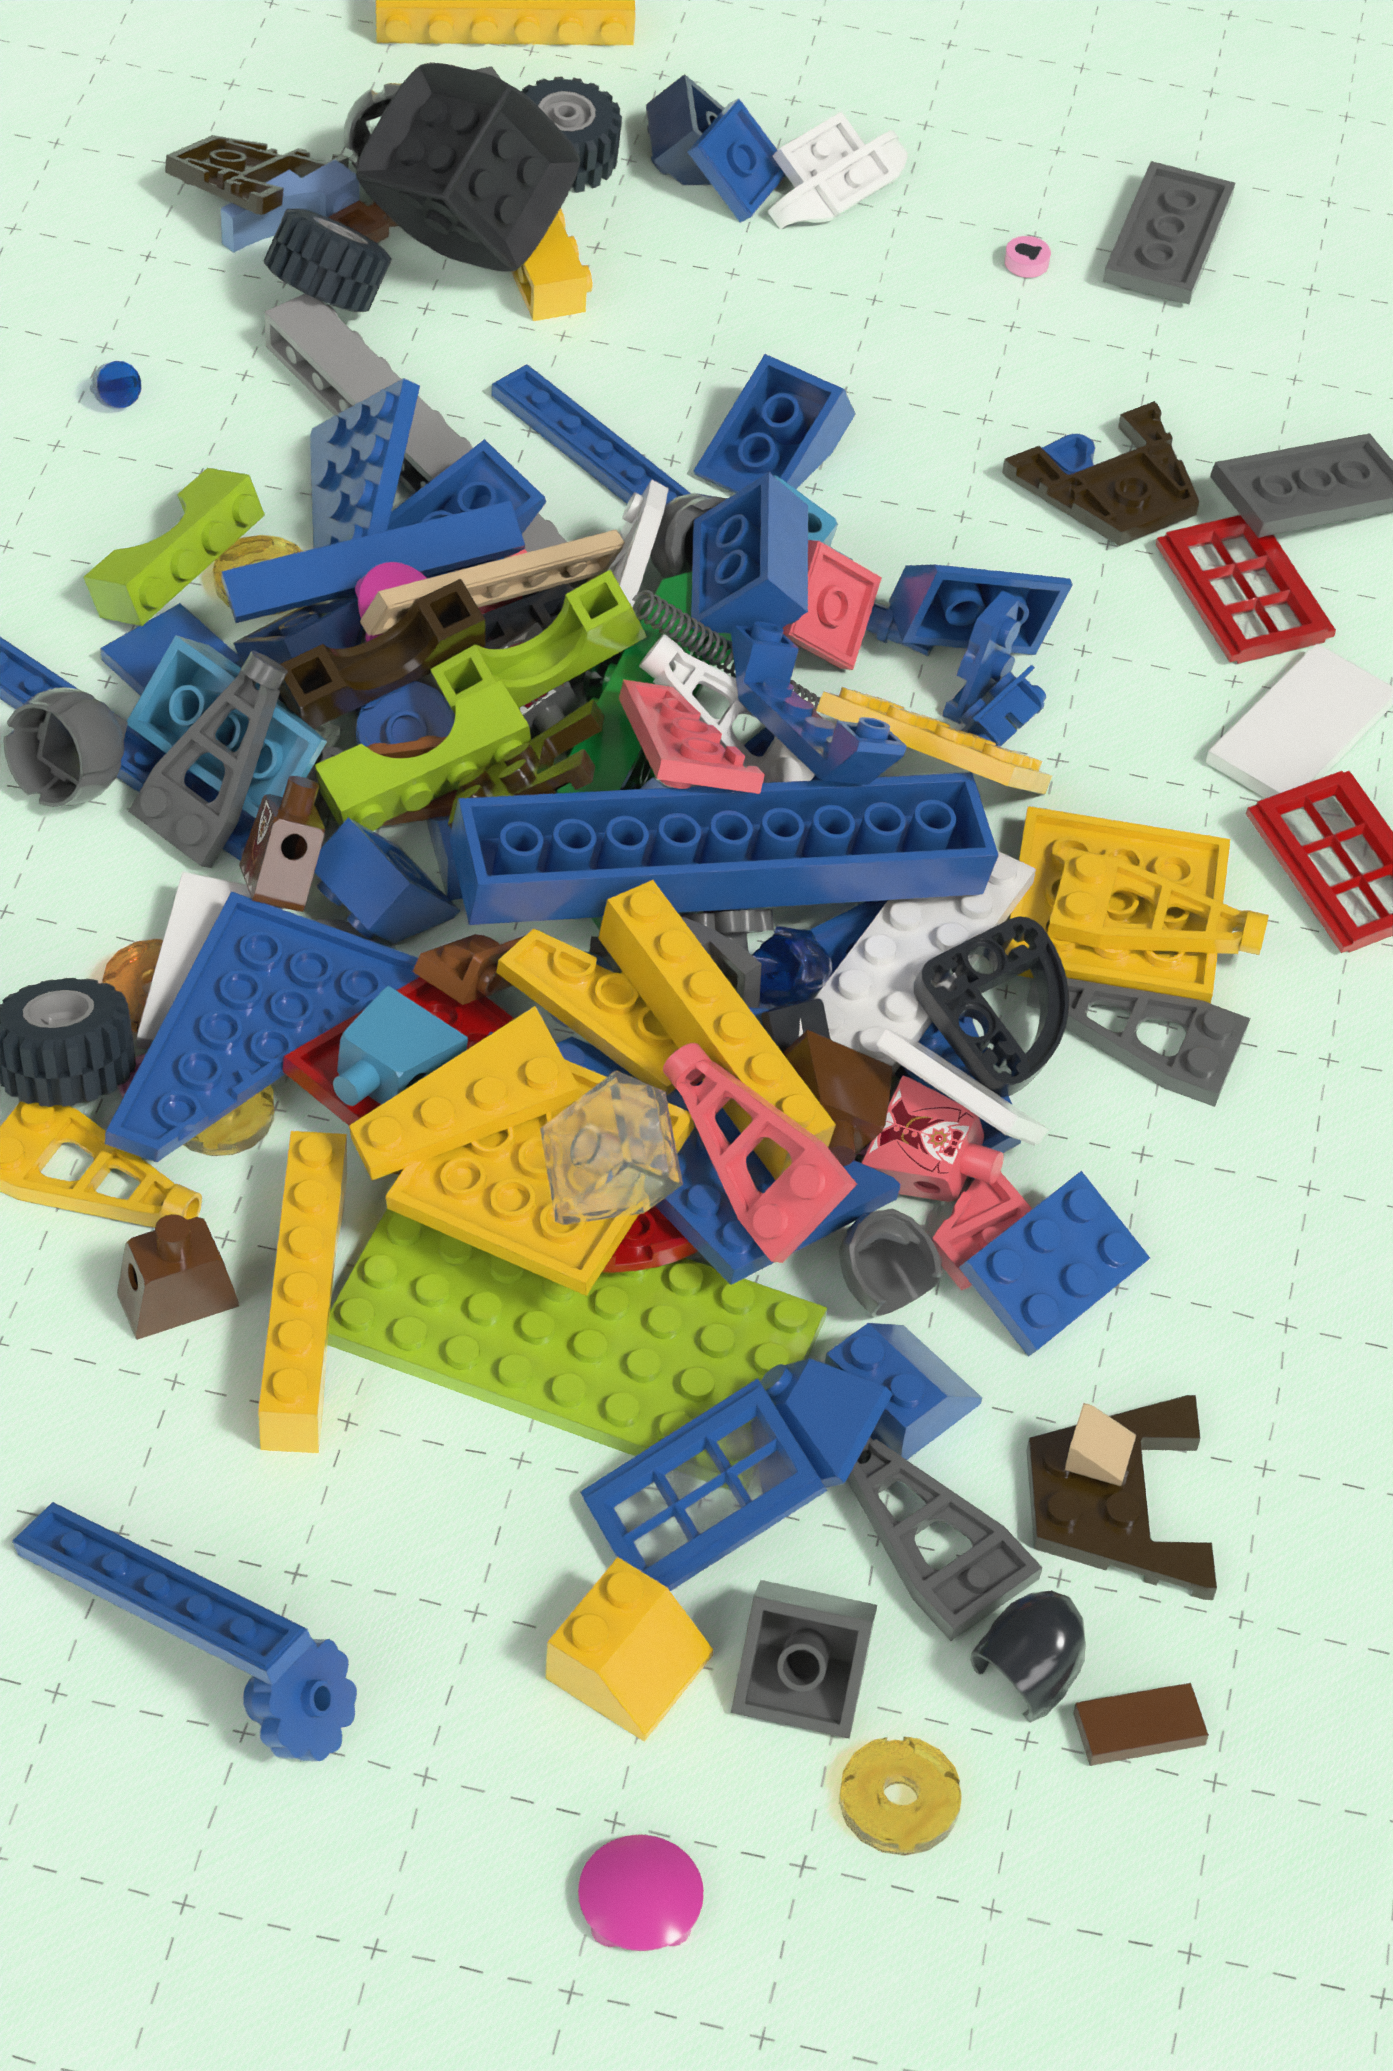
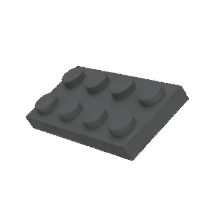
[1103,161,1236,305]
[1210,433,1393,537]

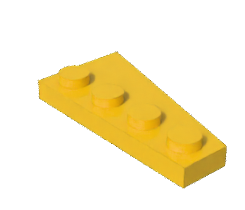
[496,928,679,1098]

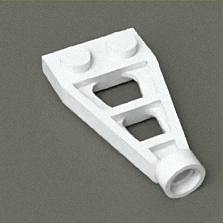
[607,480,669,608]
[639,634,815,783]

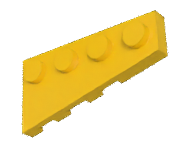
[349,1006,581,1181]

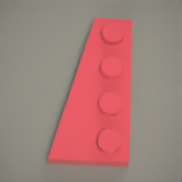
[619,680,765,794]

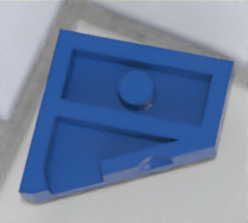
[943,590,1020,724]

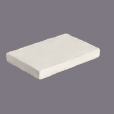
[876,1028,1049,1146]

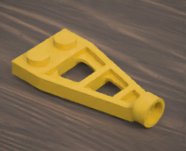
[1047,847,1269,955]
[0,1101,202,1228]

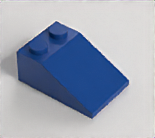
[693,354,856,493]
[387,439,547,579]

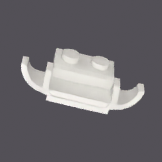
[767,111,908,230]

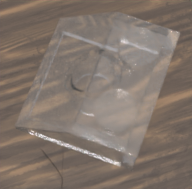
[540,1071,683,1225]

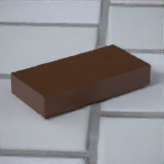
[1073,1683,1209,1766]

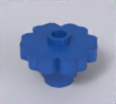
[243,1637,357,1761]

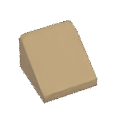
[1065,1403,1136,1486]

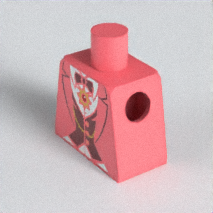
[862,1076,1004,1202]

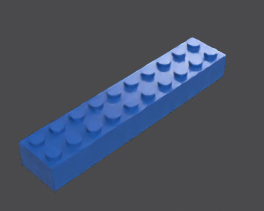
[449,772,999,925]

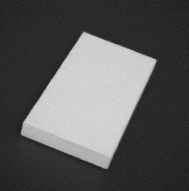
[1206,643,1393,798]
[136,872,284,1050]

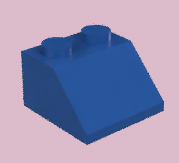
[314,817,461,944]
[825,1323,982,1460]

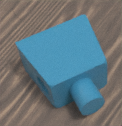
[333,986,468,1106]

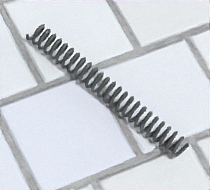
[632,590,824,715]

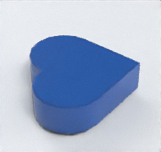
[1042,434,1095,474]

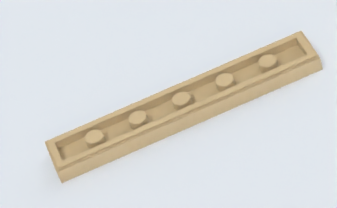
[360,529,625,636]

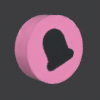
[1004,236,1051,278]

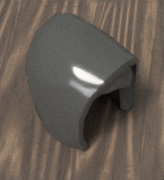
[838,1208,944,1317]

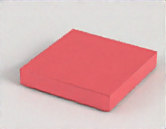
[782,540,882,670]

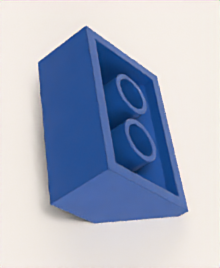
[691,472,808,634]
[889,564,1073,655]

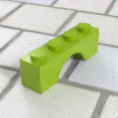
[83,468,265,626]
[430,569,647,715]
[314,680,531,831]

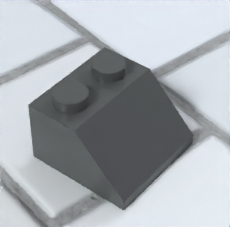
[731,1580,878,1739]

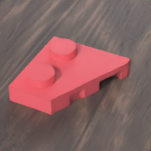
[932,1172,1032,1291]

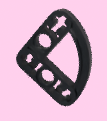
[913,916,1069,1097]

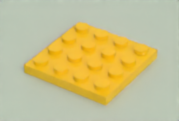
[816,687,1052,794]
[1005,806,1230,1004]
[385,1059,695,1296]

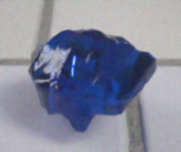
[752,926,832,1009]

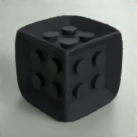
[356,63,580,272]

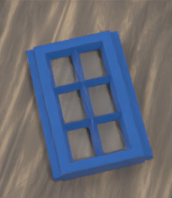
[580,1378,828,1591]

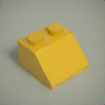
[545,1557,714,1742]

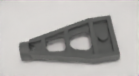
[128,651,288,868]
[1026,977,1251,1107]
[847,1437,1043,1641]

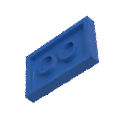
[958,1170,1150,1357]

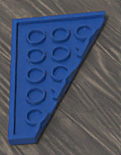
[310,378,420,646]
[105,891,420,1163]
[556,1036,901,1285]

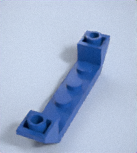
[731,621,907,785]

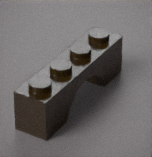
[279,579,485,729]

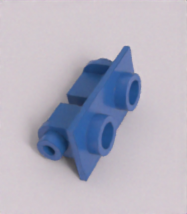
[959,664,1046,747]

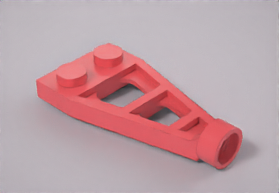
[663,1043,857,1263]

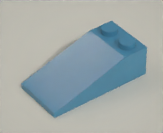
[127,635,327,818]

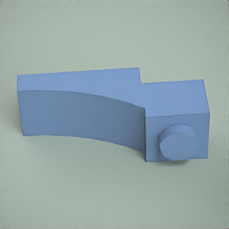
[220,159,360,253]

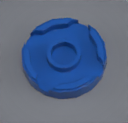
[356,681,455,747]

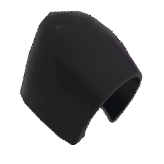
[970,1590,1086,1722]

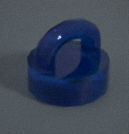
[89,361,142,409]

